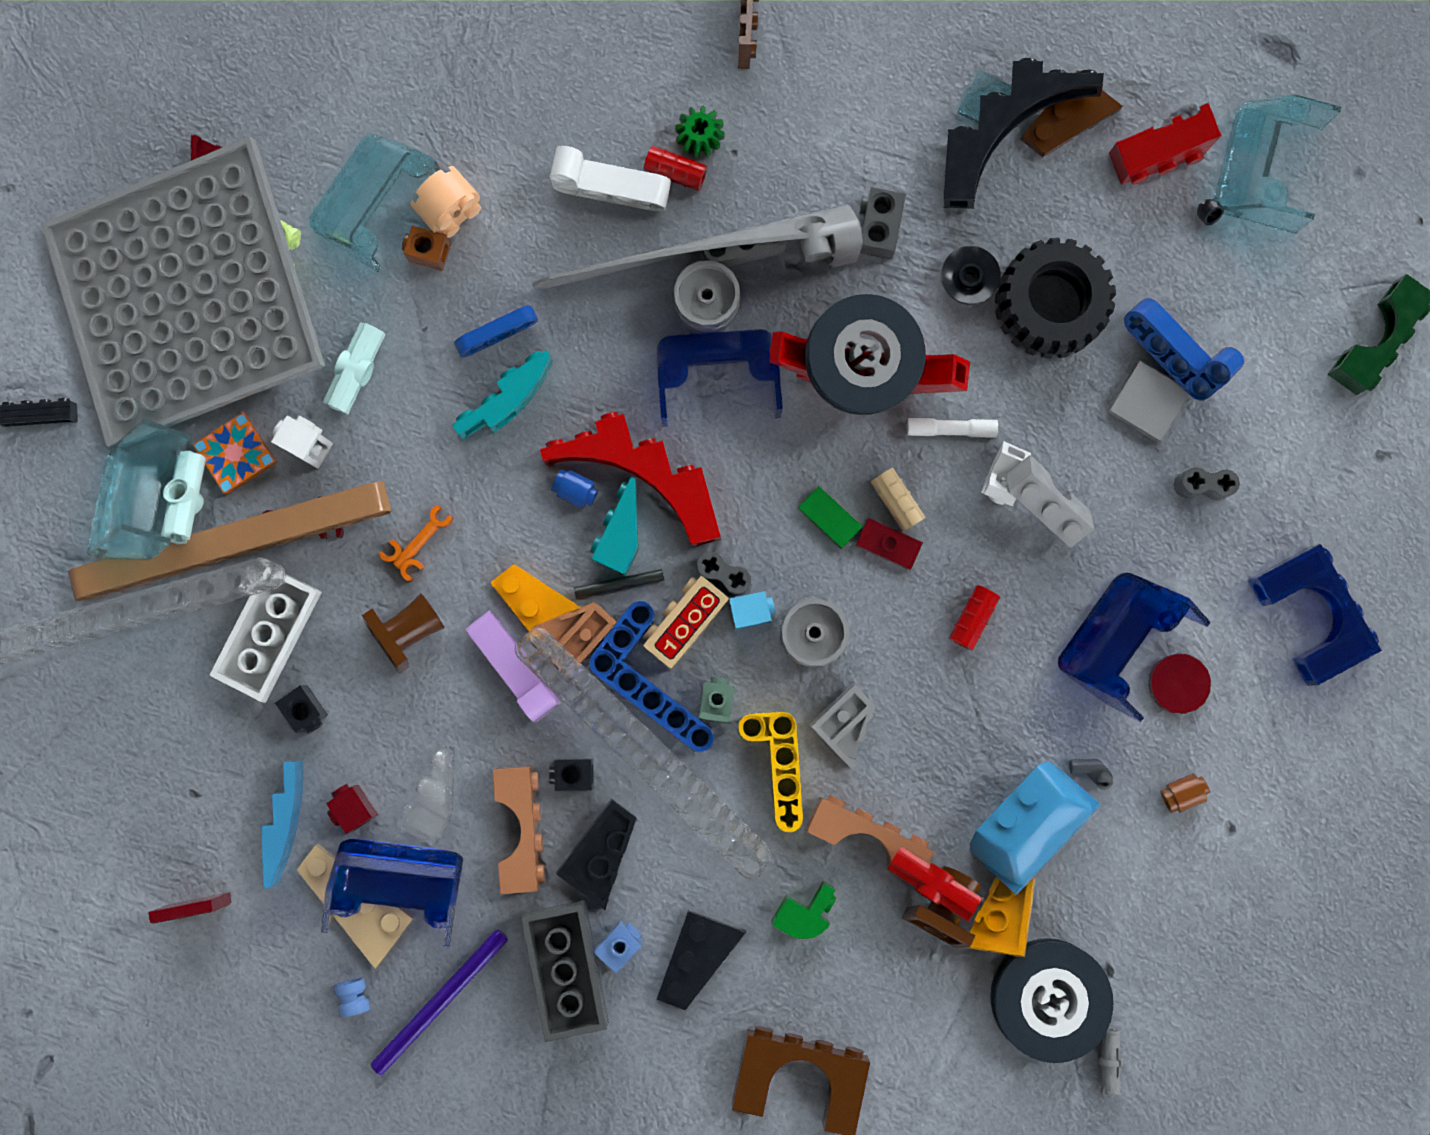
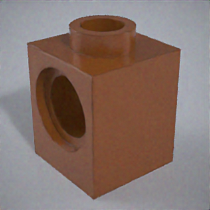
[402,225,451,271]

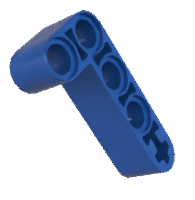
[1124,298,1244,401]

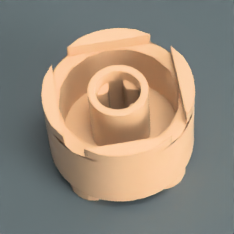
[410,166,482,238]

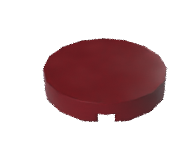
[1148,653,1211,714]

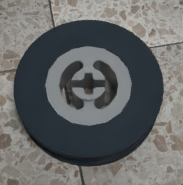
[805,294,926,415]

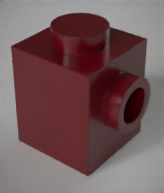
[326,784,378,834]

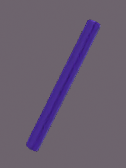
[370,929,508,1075]

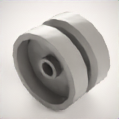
[674,260,740,335]
[780,599,849,667]

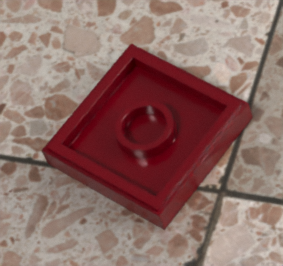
[148,892,232,924]

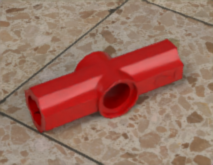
[887,847,983,922]

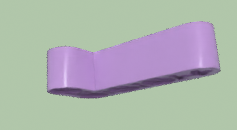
[466,610,561,722]

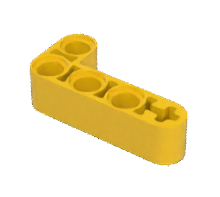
[738,712,803,832]

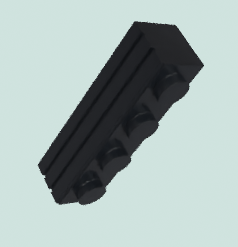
[0,398,78,427]

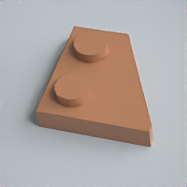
[533,602,617,668]

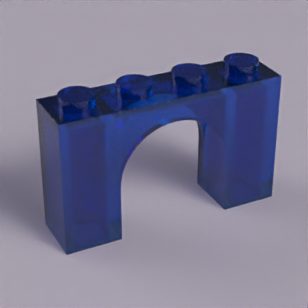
[1248,544,1382,686]

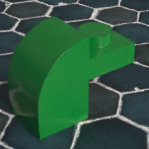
[771,881,837,939]

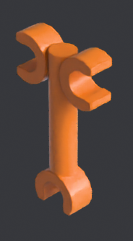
[379,505,454,582]

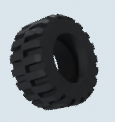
[994,237,1116,359]

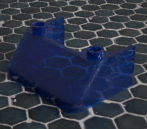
[657,329,783,427]
[1058,573,1211,722]
[321,839,463,948]

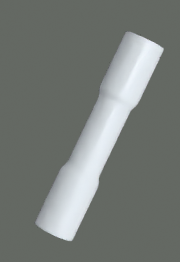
[906,418,998,438]

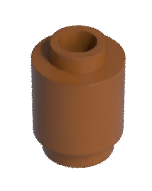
[1160,773,1210,813]

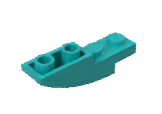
[452,350,553,440]

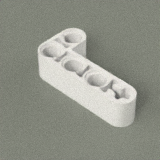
[550,146,671,212]

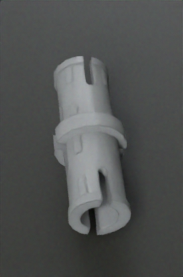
[1098,1028,1123,1095]

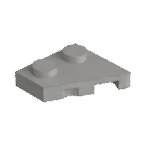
[809,683,875,768]

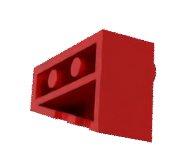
[1109,103,1222,185]

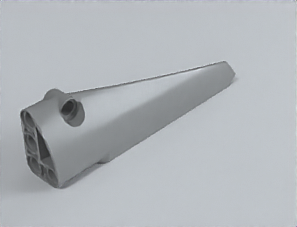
[532,204,863,289]

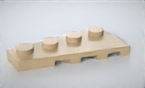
[297,844,415,969]

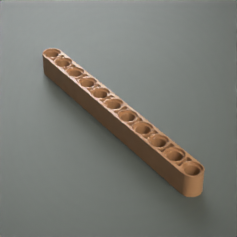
[68,481,392,601]

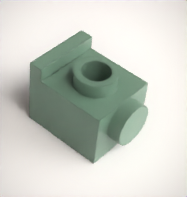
[699,677,735,723]

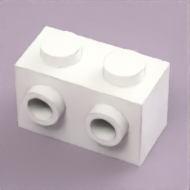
[271,416,333,469]

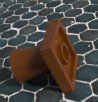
[362,593,444,674]
[902,866,982,948]

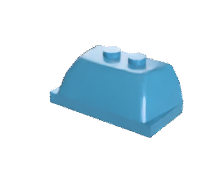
[970,761,1101,896]

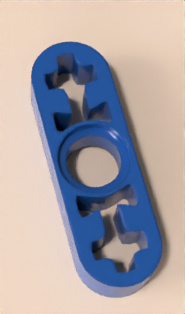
[454,305,538,357]

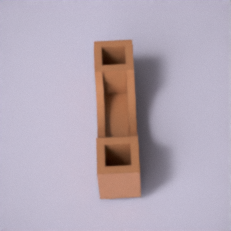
[493,766,545,894]
[805,795,934,867]

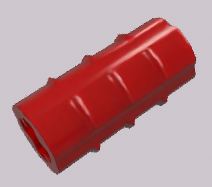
[643,146,708,191]
[949,585,1001,651]

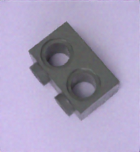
[859,187,906,259]

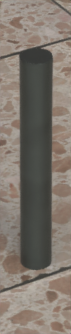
[574,569,664,599]

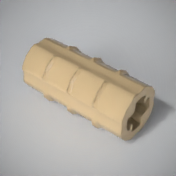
[870,467,926,532]

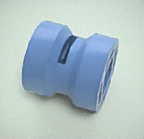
[333,978,371,1017]

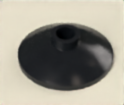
[941,246,1001,305]

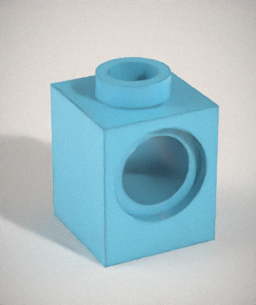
[729,591,776,630]

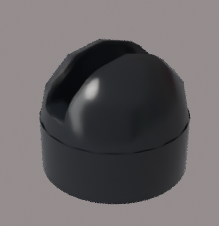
[1197,199,1224,226]

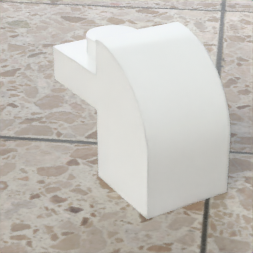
[981,441,1031,506]

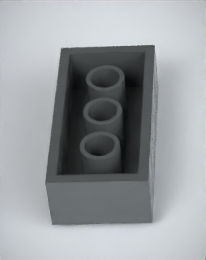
[521,900,609,1042]

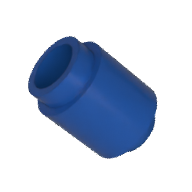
[551,469,598,509]

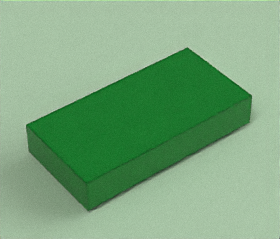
[798,486,863,549]

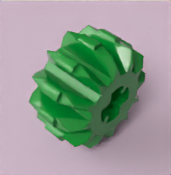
[675,105,725,159]

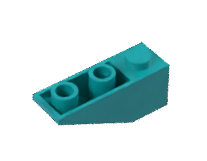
[590,477,639,577]

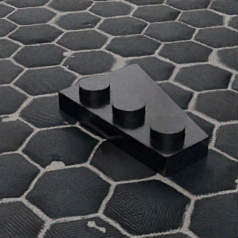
[556,798,637,910]
[656,910,746,1010]

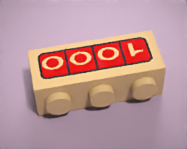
[643,575,729,670]

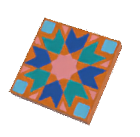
[192,412,278,495]

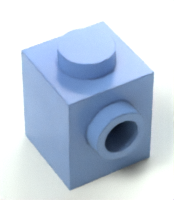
[594,920,643,974]

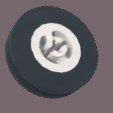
[990,938,1114,1063]

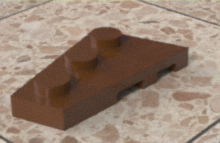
[738,0,759,69]
[1020,70,1123,157]

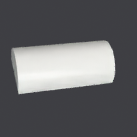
[209,566,322,703]

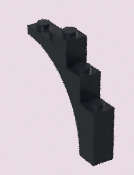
[944,58,1104,209]

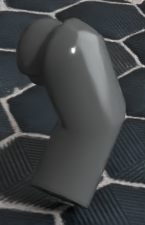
[1069,759,1113,790]

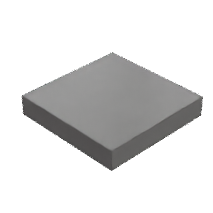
[1108,361,1189,443]

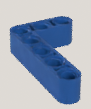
[589,601,714,752]

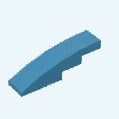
[261,760,303,889]

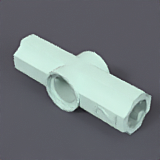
[323,322,385,415]
[161,451,206,544]

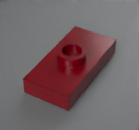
[855,518,923,570]

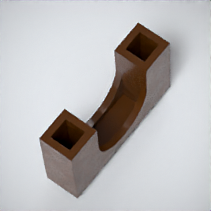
[732,1026,870,1135]

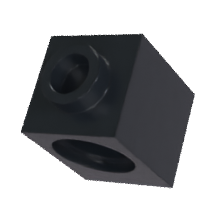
[275,685,328,734]
[549,758,594,791]

